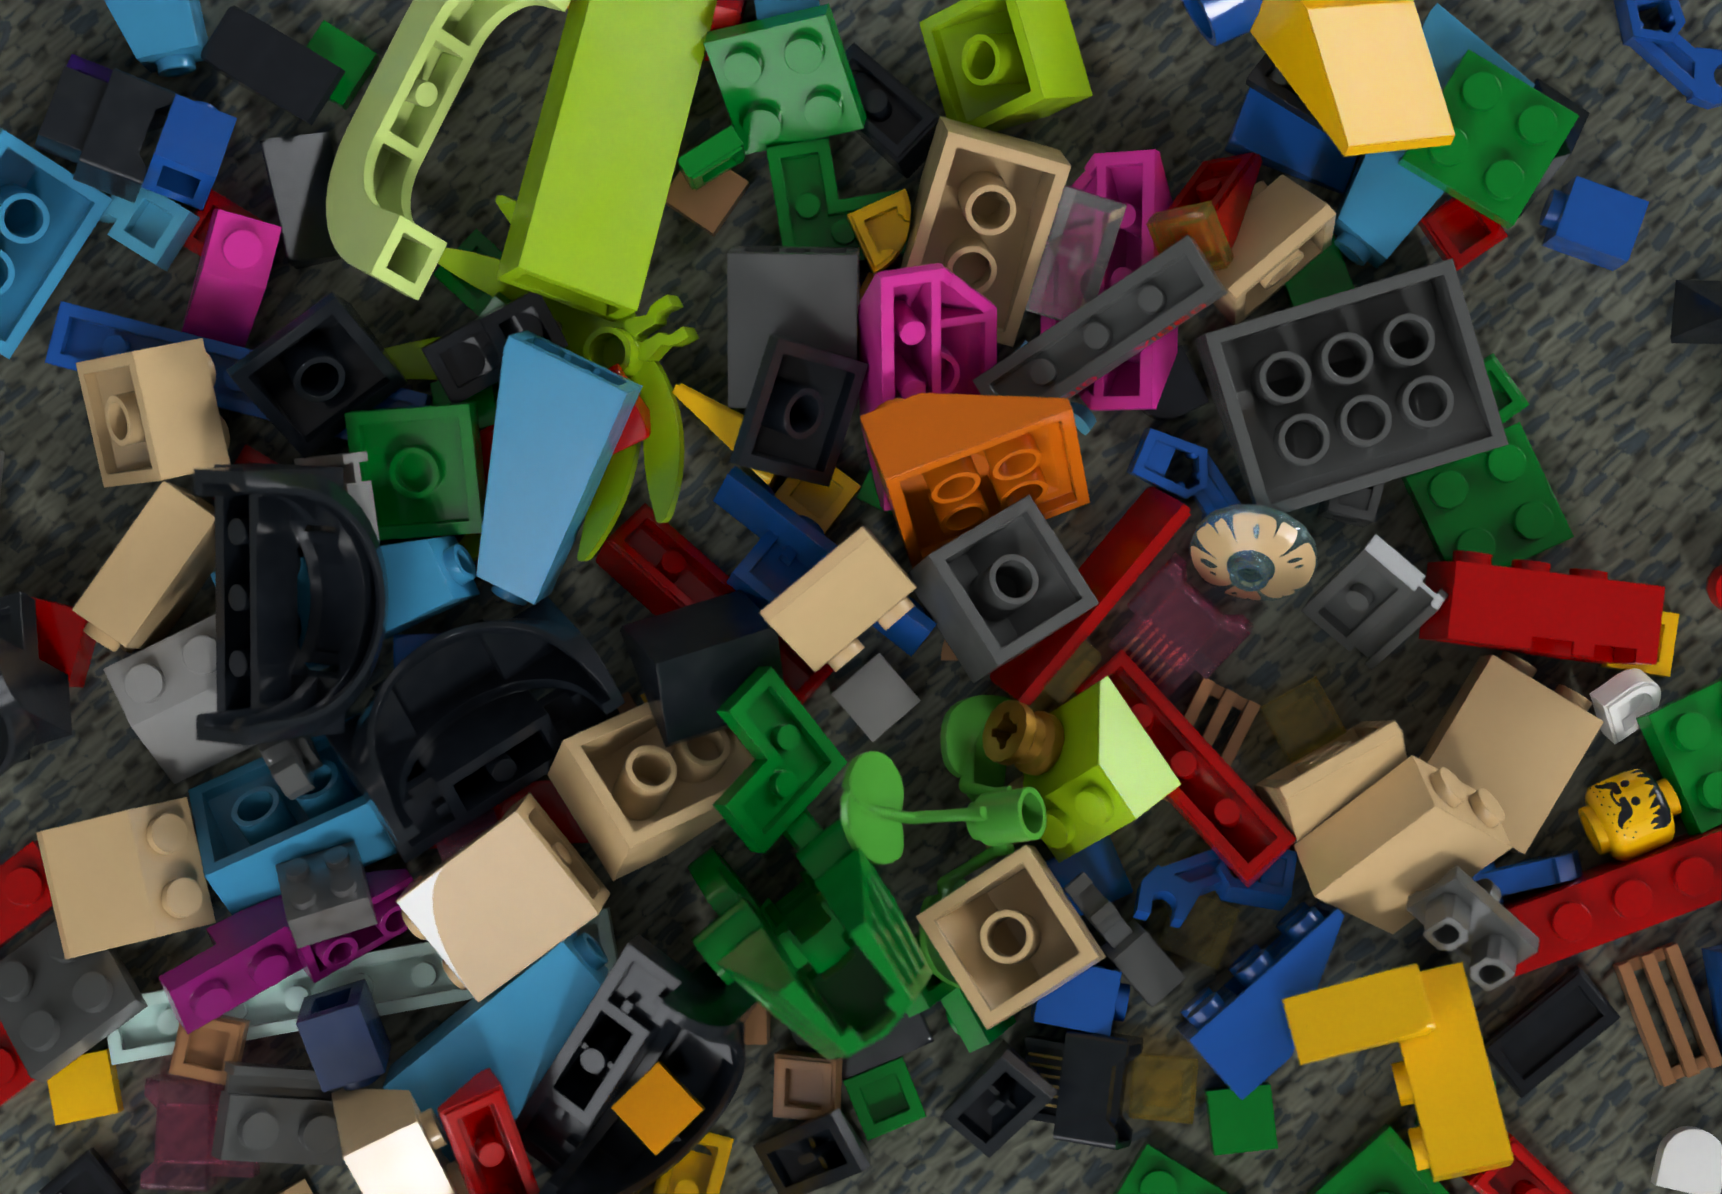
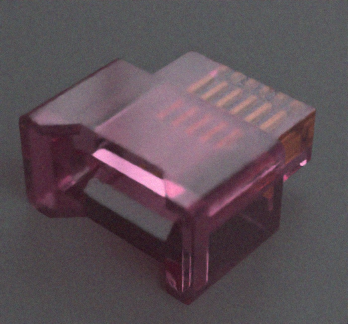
[1108,552,1254,698]
[140,1074,260,1192]

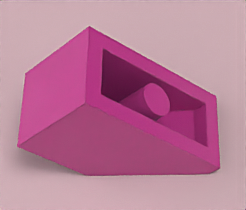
[181,209,282,348]

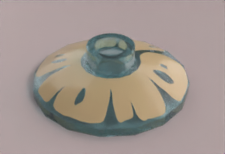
[1189,505,1318,601]

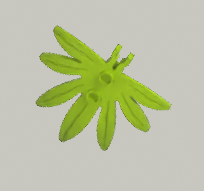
[384,195,700,562]

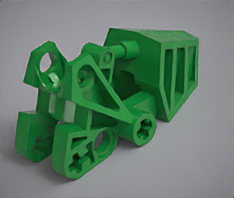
[687,809,933,1059]

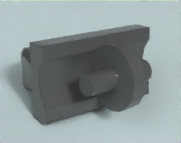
[1406,865,1539,991]

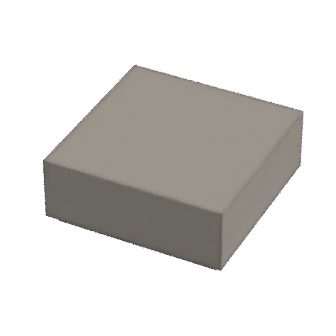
[831,653,921,742]

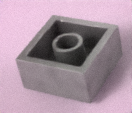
[275,841,378,948]

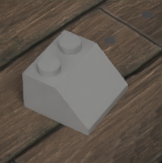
[103,614,257,784]

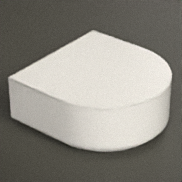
[1590,668,1661,744]
[1650,1126,1722,1194]

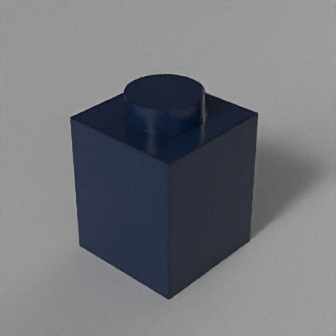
[296,979,391,1092]

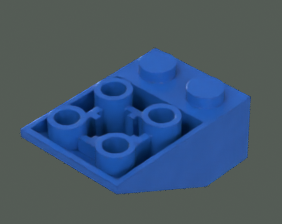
[1176,901,1344,1100]

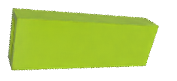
[496,0,717,322]

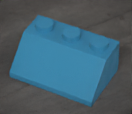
[0,127,113,359]
[188,715,397,915]

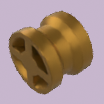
[982,700,1064,776]

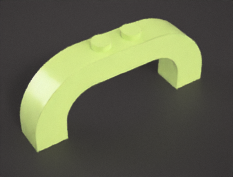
[326,0,571,301]

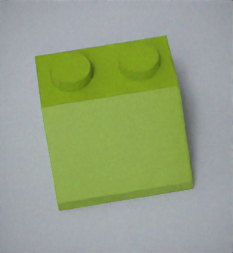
[919,0,1093,131]
[1023,676,1181,863]

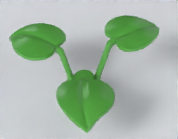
[841,695,1047,990]

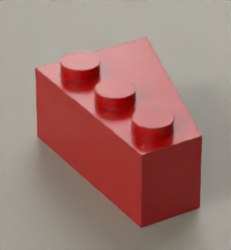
[1419,550,1665,665]

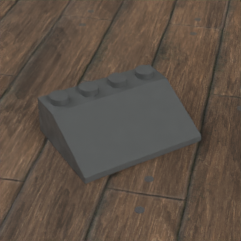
[1195,258,1508,517]

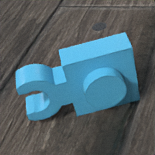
[99,182,200,272]

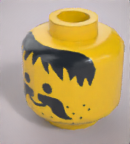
[1578,767,1682,861]

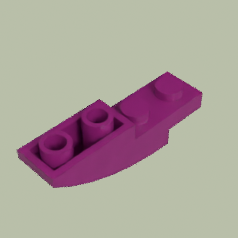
[159,869,413,1034]

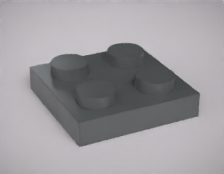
[0,920,148,1083]

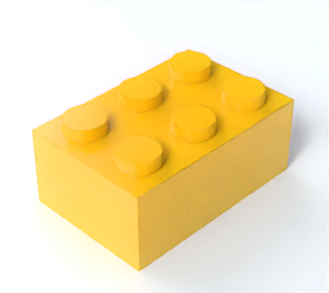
[1391,962,1514,1182]

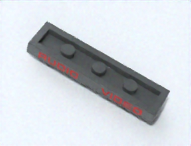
[972,235,1228,399]

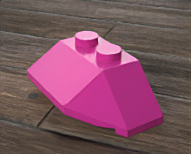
[1041,149,1178,411]
[858,263,997,511]

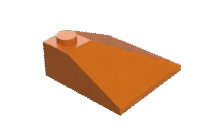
[859,393,1090,568]

